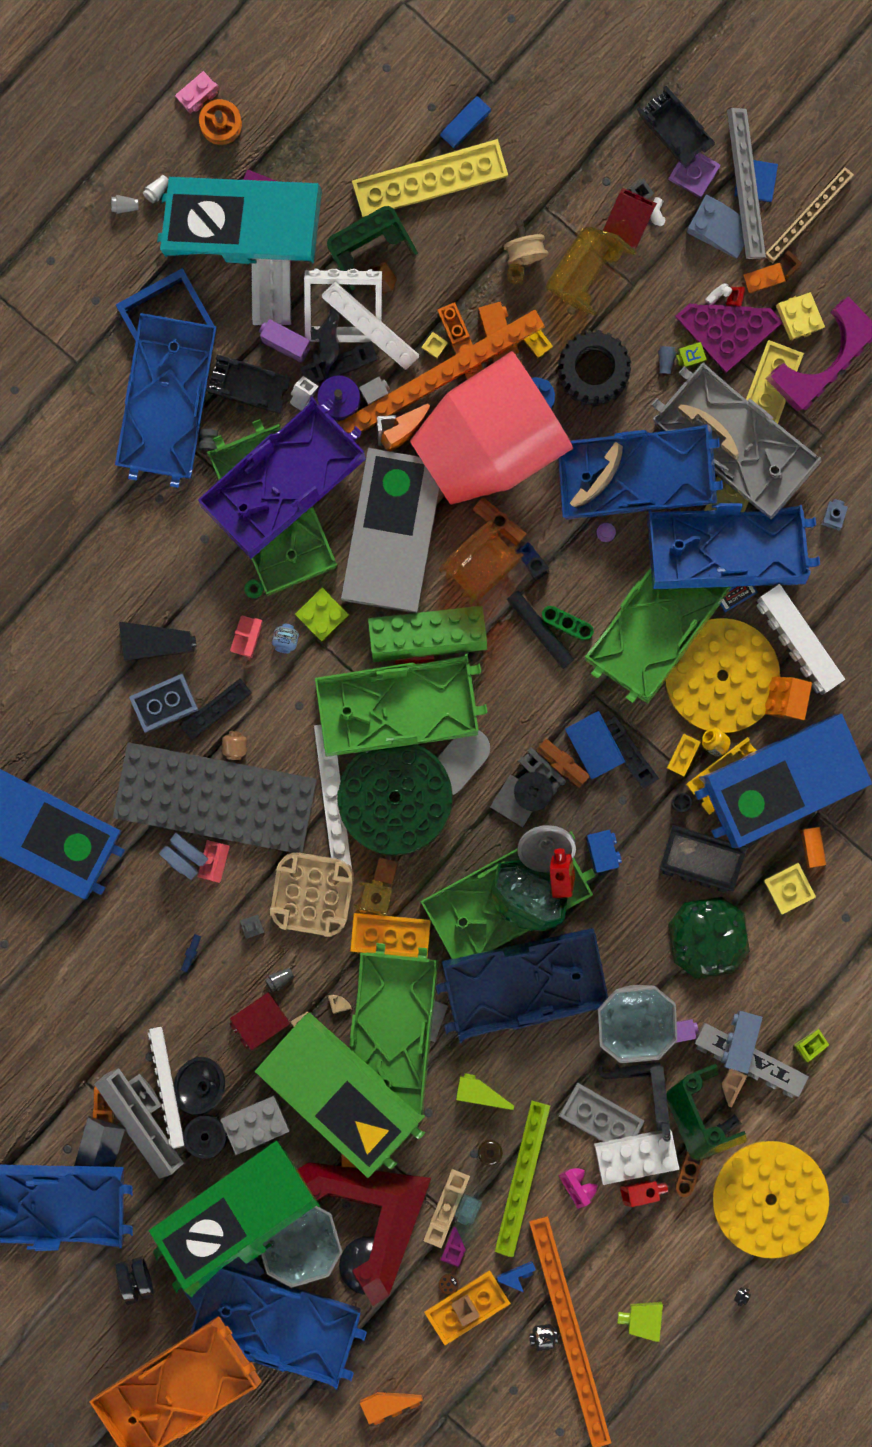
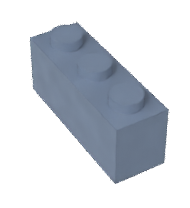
[721,1011,763,1074]

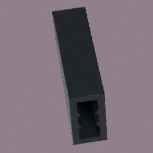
[119,622,197,662]

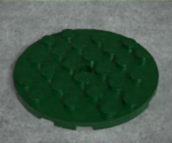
[337,744,453,855]

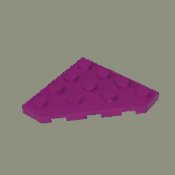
[675,303,783,373]

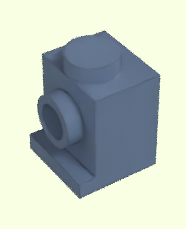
[821,499,848,530]

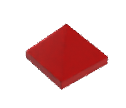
[726,287,745,306]

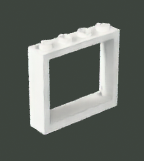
[304,269,382,343]

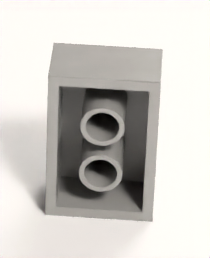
[220,1095,290,1155]

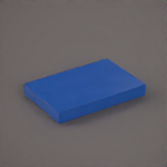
[565,711,626,779]

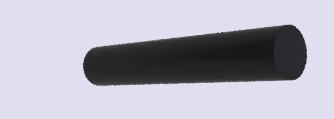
[506,590,575,669]

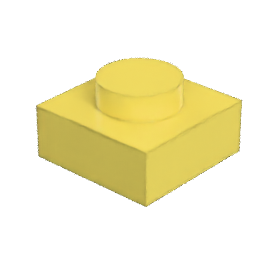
[422,332,448,359]

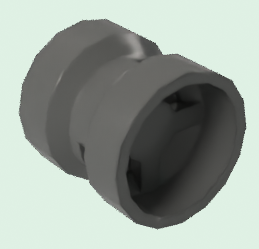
[198,429,218,451]

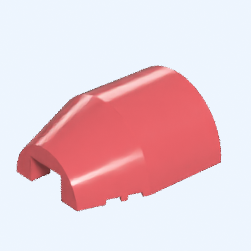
[410,351,573,505]

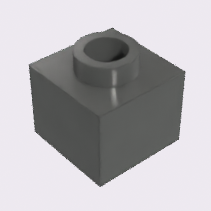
[627,178,654,199]

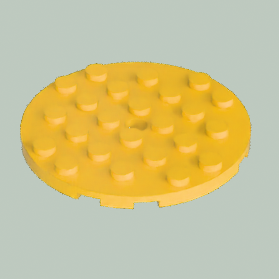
[665,618,780,733]
[713,1141,829,1258]

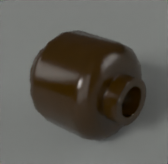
[477,1139,503,1166]

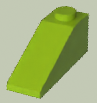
[456,1073,514,1110]

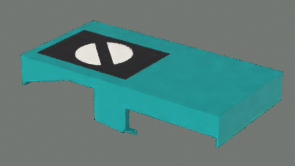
[157,177,322,264]

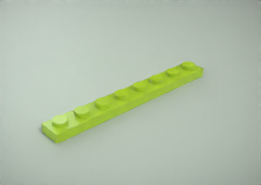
[495,1101,550,1257]

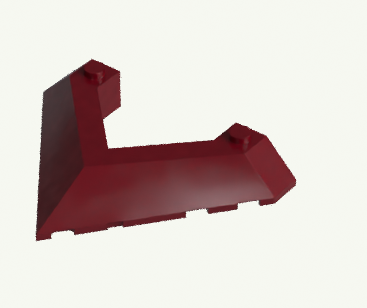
[297,1162,431,1306]

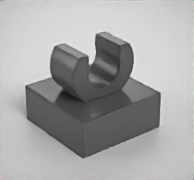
[240,914,265,939]

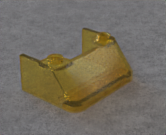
[546,227,636,315]

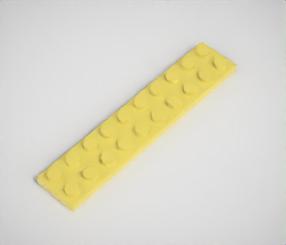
[704,340,804,512]

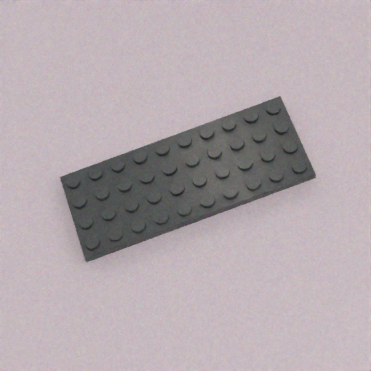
[113,742,317,853]

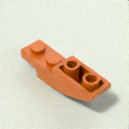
[437,302,483,380]

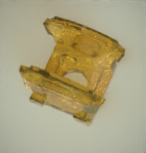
[353,880,392,916]

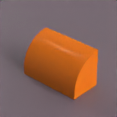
[801,827,826,868]

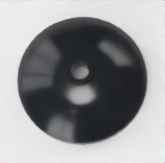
[173,1057,225,1115]
[339,1236,375,1295]

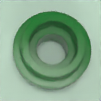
[244,579,264,599]

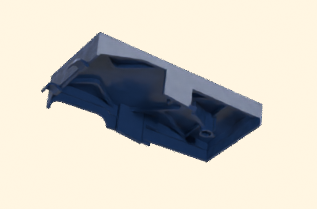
[436,928,608,1043]

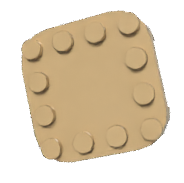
[270,853,354,937]

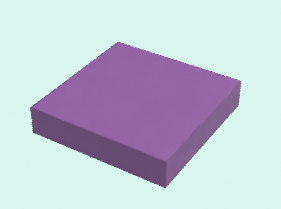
[668,153,721,199]

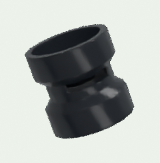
[671,793,692,813]

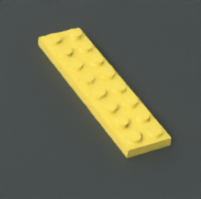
[352,139,508,218]

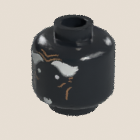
[529,1324,558,1351]

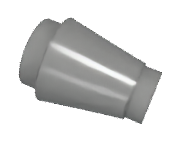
[111,195,138,214]

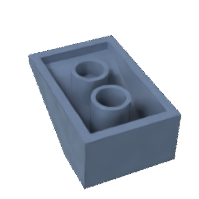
[687,195,744,259]

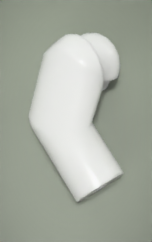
[705,284,732,305]

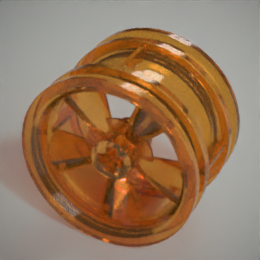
[438,520,524,605]

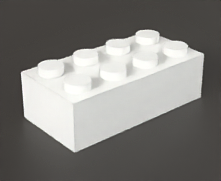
[594,1130,679,1185]

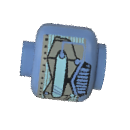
[272,624,299,653]

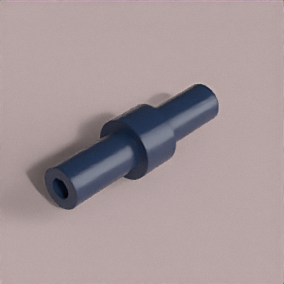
[181,934,201,973]

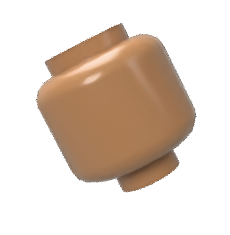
[222,731,247,760]

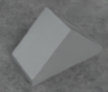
[128,1074,162,1114]

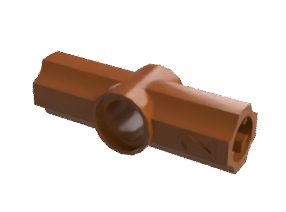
[472,497,527,547]
[536,738,589,788]

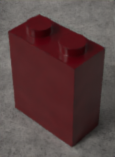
[602,188,657,249]
[229,992,291,1050]

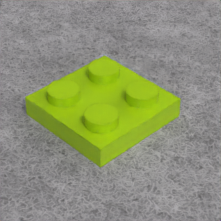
[295,588,349,642]

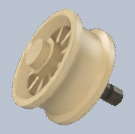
[504,220,549,266]

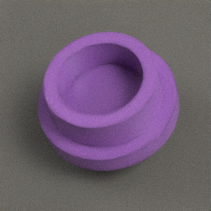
[597,523,616,542]

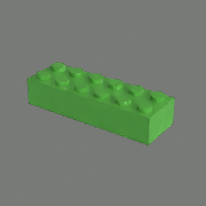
[368,606,487,662]

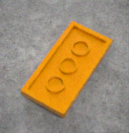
[350,913,431,958]
[424,1270,511,1345]

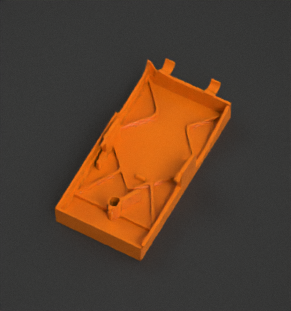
[89,1316,262,1447]

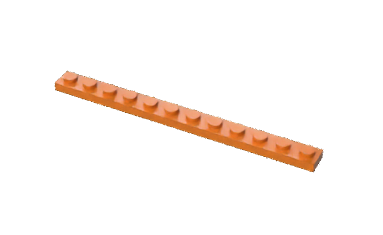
[338,310,545,434]
[529,1216,611,1447]

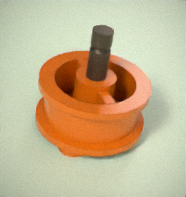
[199,99,242,145]

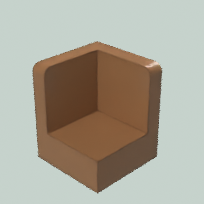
[452,1294,480,1326]

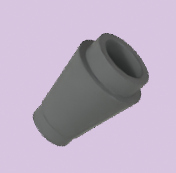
[265,968,295,993]

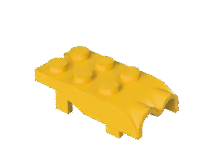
[686,737,757,815]

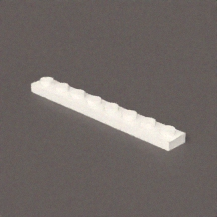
[314,725,352,868]

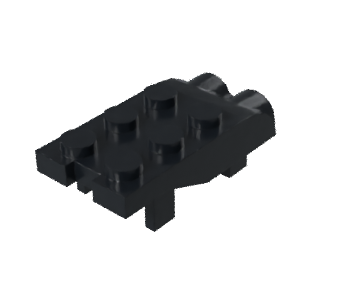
[637,86,715,168]
[206,355,291,414]

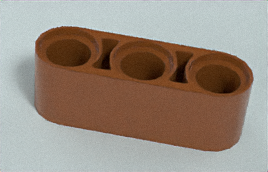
[675,1149,704,1197]

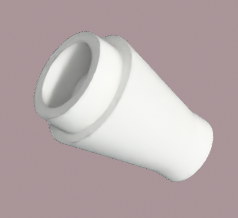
[143,175,169,203]

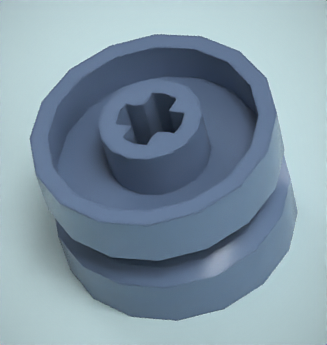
[159,833,208,880]

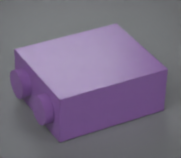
[259,319,311,363]

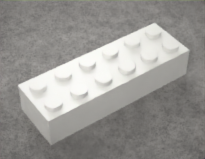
[757,584,845,695]

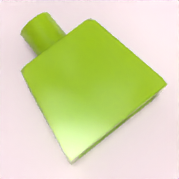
[617,1302,663,1342]

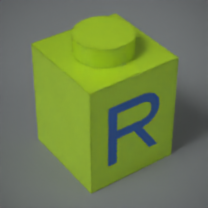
[676,342,707,369]

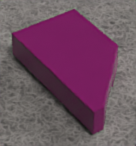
[440,1226,466,1267]

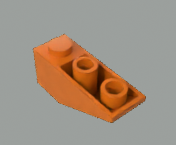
[360,1392,423,1425]

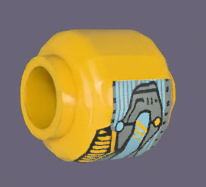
[702,728,730,756]

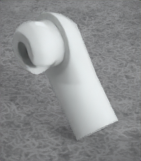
[650,197,665,226]

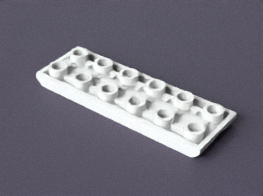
[251,258,291,325]

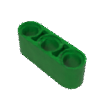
[541,606,594,641]

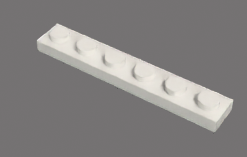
[322,282,419,370]

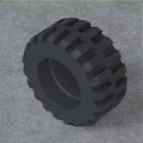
[557,330,631,406]

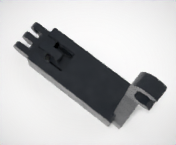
[599,1062,671,1142]

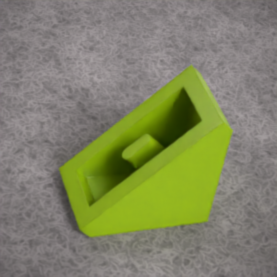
[794,1029,829,1062]

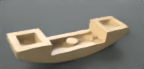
[678,405,739,460]
[570,442,623,508]
[423,1169,470,1248]

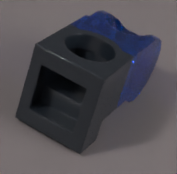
[516,542,550,581]

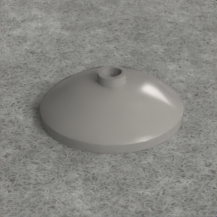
[518,825,576,872]

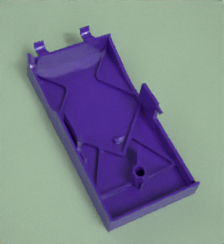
[198,397,366,559]

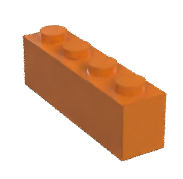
[478,301,523,365]

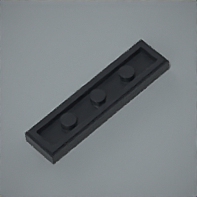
[180,678,252,740]

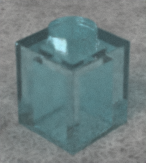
[455,1193,482,1225]

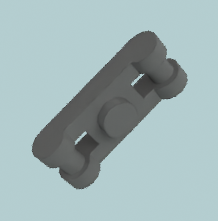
[518,747,566,795]

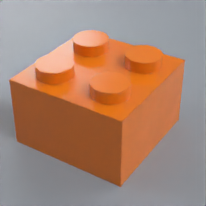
[765,677,812,720]

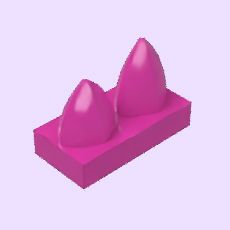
[558,1168,598,1209]

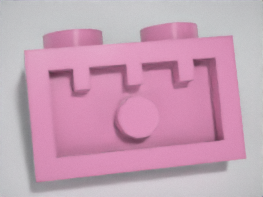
[175,71,219,114]

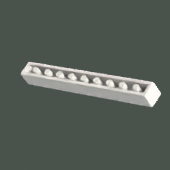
[148,1027,185,1149]

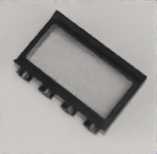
[659,824,747,893]

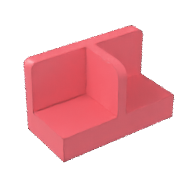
[230,615,263,658]

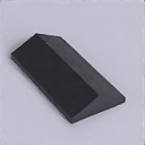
[74,1116,125,1167]

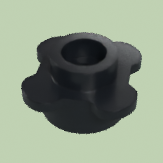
[734,1287,751,1306]

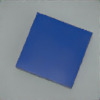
[734,160,778,202]

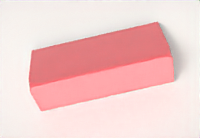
[197,840,229,883]

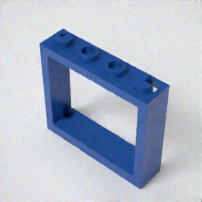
[116,268,217,341]

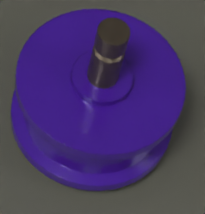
[318,376,360,420]

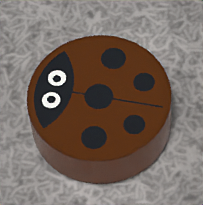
[439,1274,458,1294]

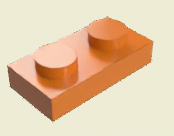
[744,263,786,293]

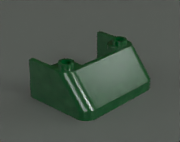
[327,206,418,292]
[666,1064,747,1160]

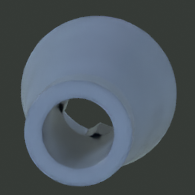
[658,346,677,374]

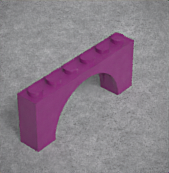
[765,296,872,411]

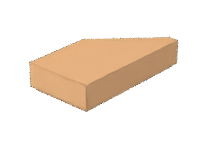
[721,1069,747,1108]

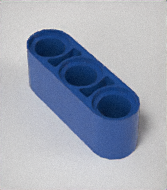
[440,96,492,149]

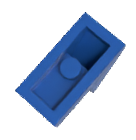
[497,1261,536,1292]

